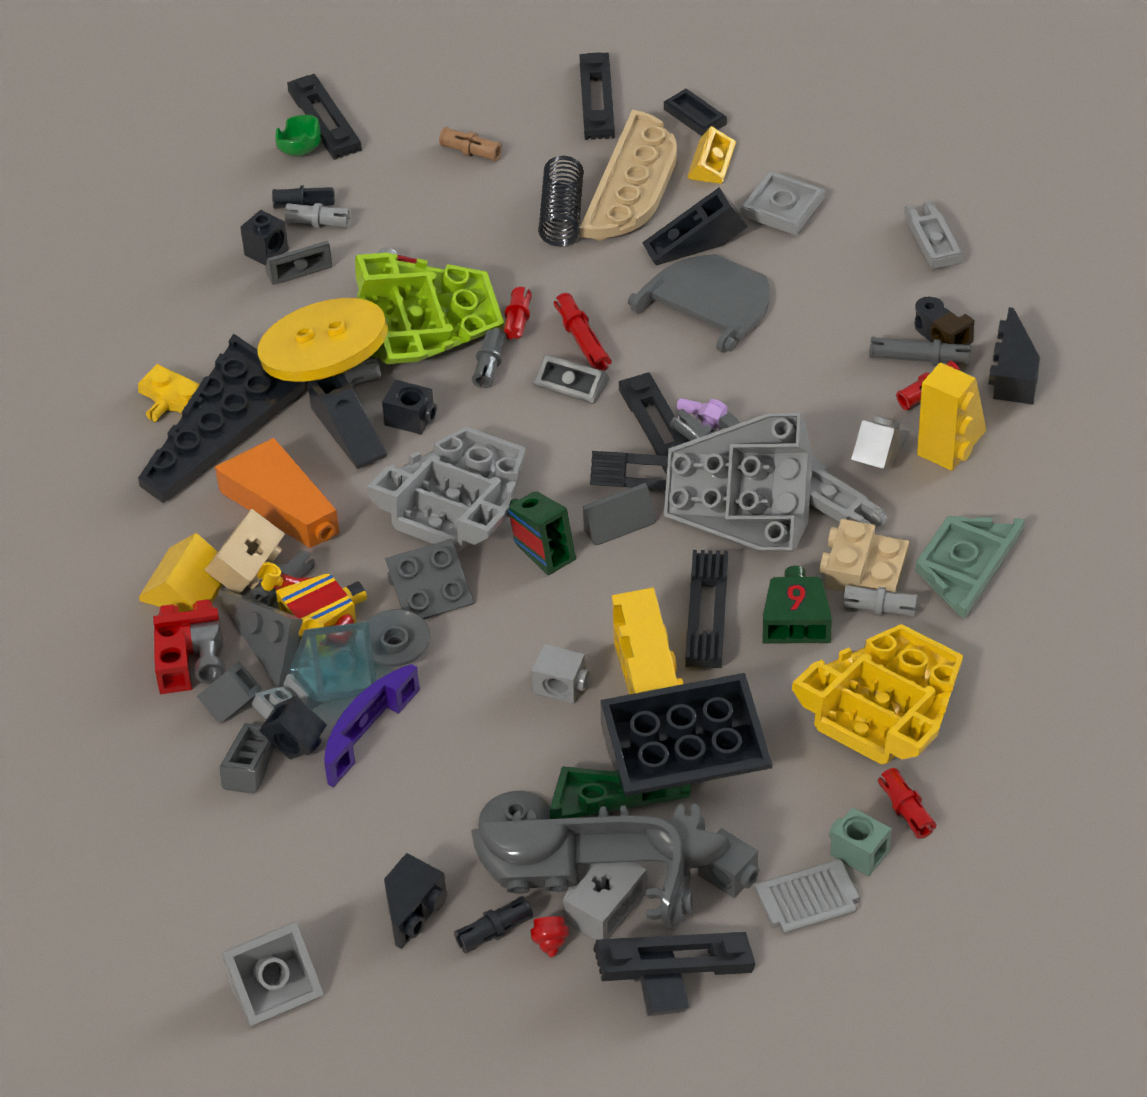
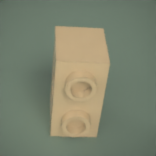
[204,509,285,594]

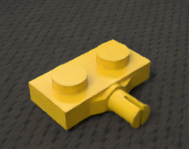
[138,364,200,422]

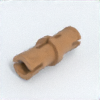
[439,127,502,162]

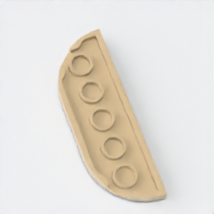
[580,109,677,241]

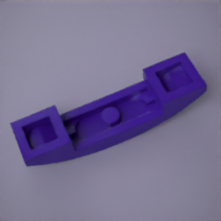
[324,664,420,788]

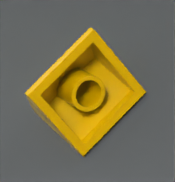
[139,533,223,612]

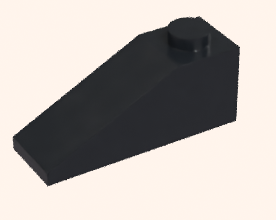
[642,187,748,266]

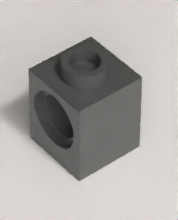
[698,828,760,898]

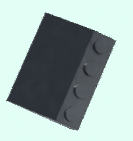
[600,673,773,797]

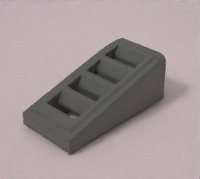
[220,723,275,794]

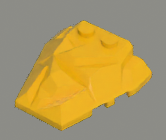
[792,624,963,765]

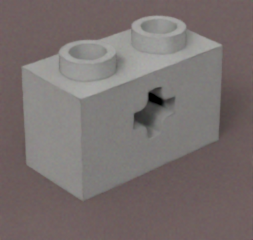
[563,862,648,940]

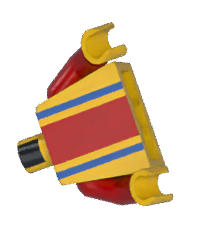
[257,562,367,656]

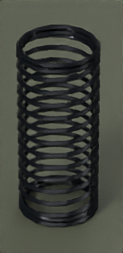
[538,155,584,247]

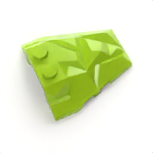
[355,253,504,364]

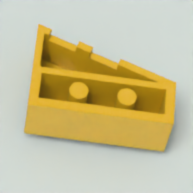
[917,362,987,471]
[611,587,683,694]

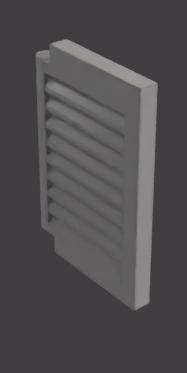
[754,859,860,933]

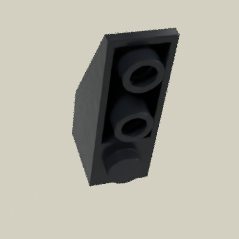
[988,307,1040,405]
[307,373,387,469]

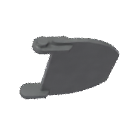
[628,254,770,353]

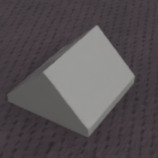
[222,921,324,1026]

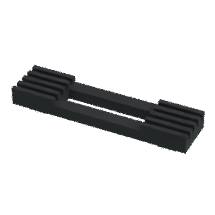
[579,52,615,140]
[287,73,362,160]
[619,372,689,475]
[590,451,668,490]
[685,550,728,668]
[593,932,756,981]

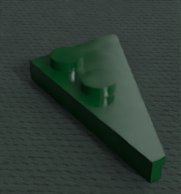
[550,766,691,819]

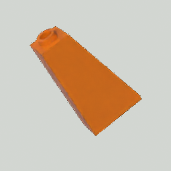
[215,438,340,548]

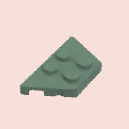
[915,516,1025,618]

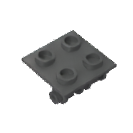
[385,539,474,619]

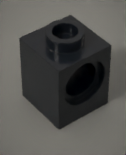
[240,210,289,266]
[382,379,437,435]
[259,696,327,760]

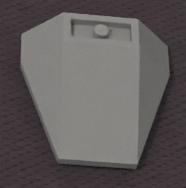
[664,412,812,551]

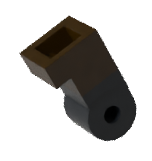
[914,296,975,345]

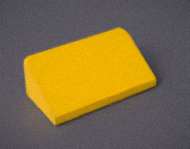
[687,126,736,184]

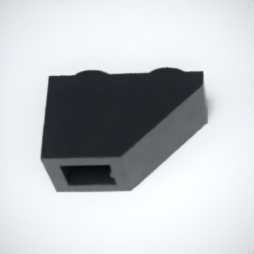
[384,853,447,949]

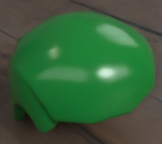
[275,115,321,157]

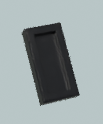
[663,88,727,136]

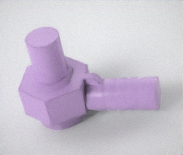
[677,398,728,429]

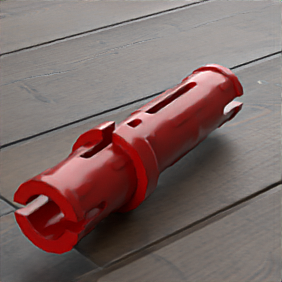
[553,293,612,371]

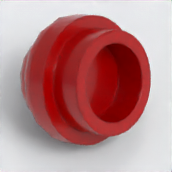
[530,916,570,958]

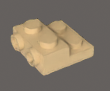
[820,519,909,592]

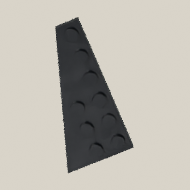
[138,333,305,503]

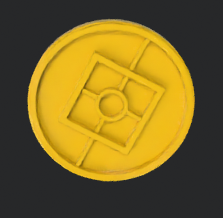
[257,298,388,382]

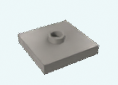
[740,171,825,235]

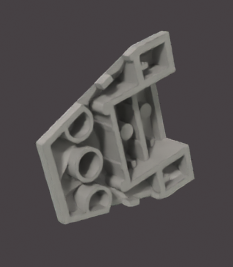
[367,427,525,553]

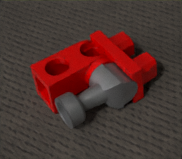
[153,599,224,695]

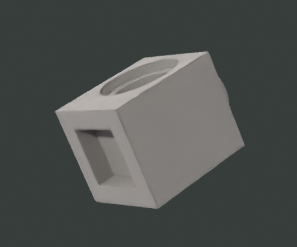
[531,644,590,704]

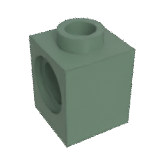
[829,807,892,876]

